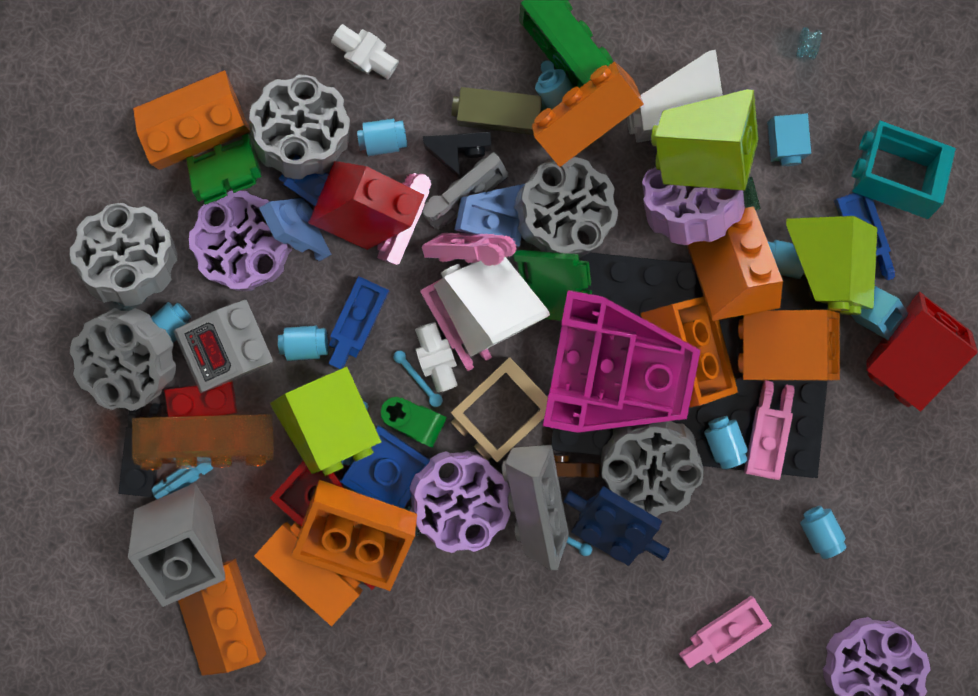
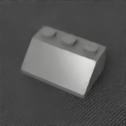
[502,445,569,570]

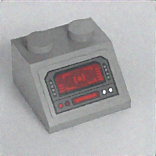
[173,300,273,393]

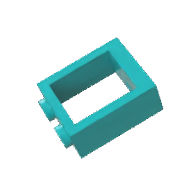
[851,120,956,219]

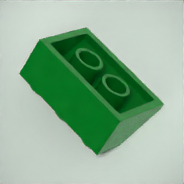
[519,0,613,88]

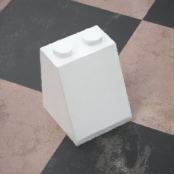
[627,50,723,142]
[434,257,550,357]

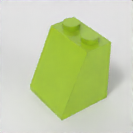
[651,89,758,190]
[786,216,877,315]
[270,367,381,476]

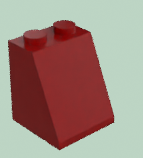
[308,161,425,250]
[866,291,978,412]

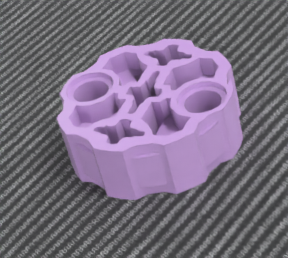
[642,167,745,245]
[189,191,292,291]
[409,450,511,553]
[823,617,930,696]

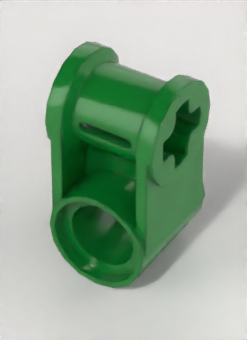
[381,397,447,448]

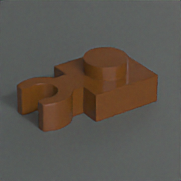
[554,455,600,478]

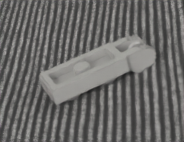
[422,152,508,230]

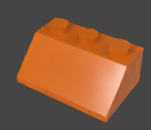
[532,61,644,167]
[133,70,250,170]
[687,206,783,321]
[640,297,738,408]
[291,480,417,591]
[254,522,363,627]
[178,559,266,676]

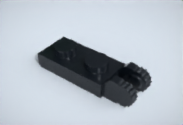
[118,403,162,498]

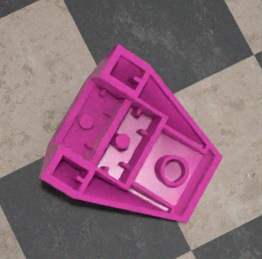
[543,290,700,433]

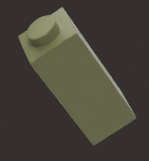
[451,87,541,135]

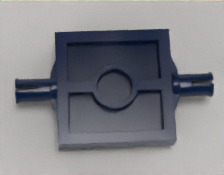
[563,486,670,566]

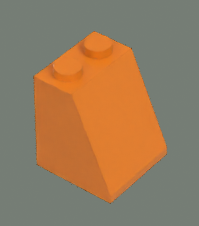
[738,310,840,380]

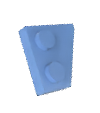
[455,184,525,247]
[259,198,332,261]

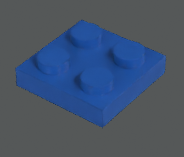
[340,425,430,509]

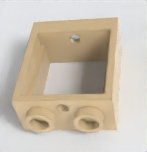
[451,357,548,462]

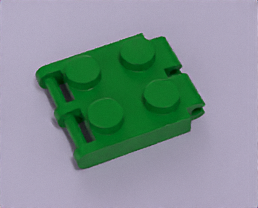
[186,133,262,205]
[513,250,592,321]

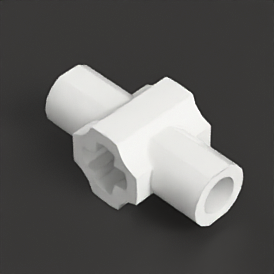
[331,24,399,80]
[415,322,457,392]

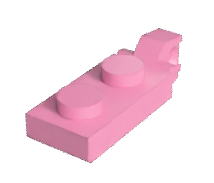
[679,596,772,669]

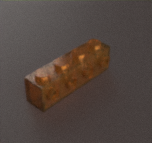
[132,414,274,470]

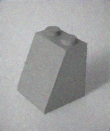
[128,483,225,607]

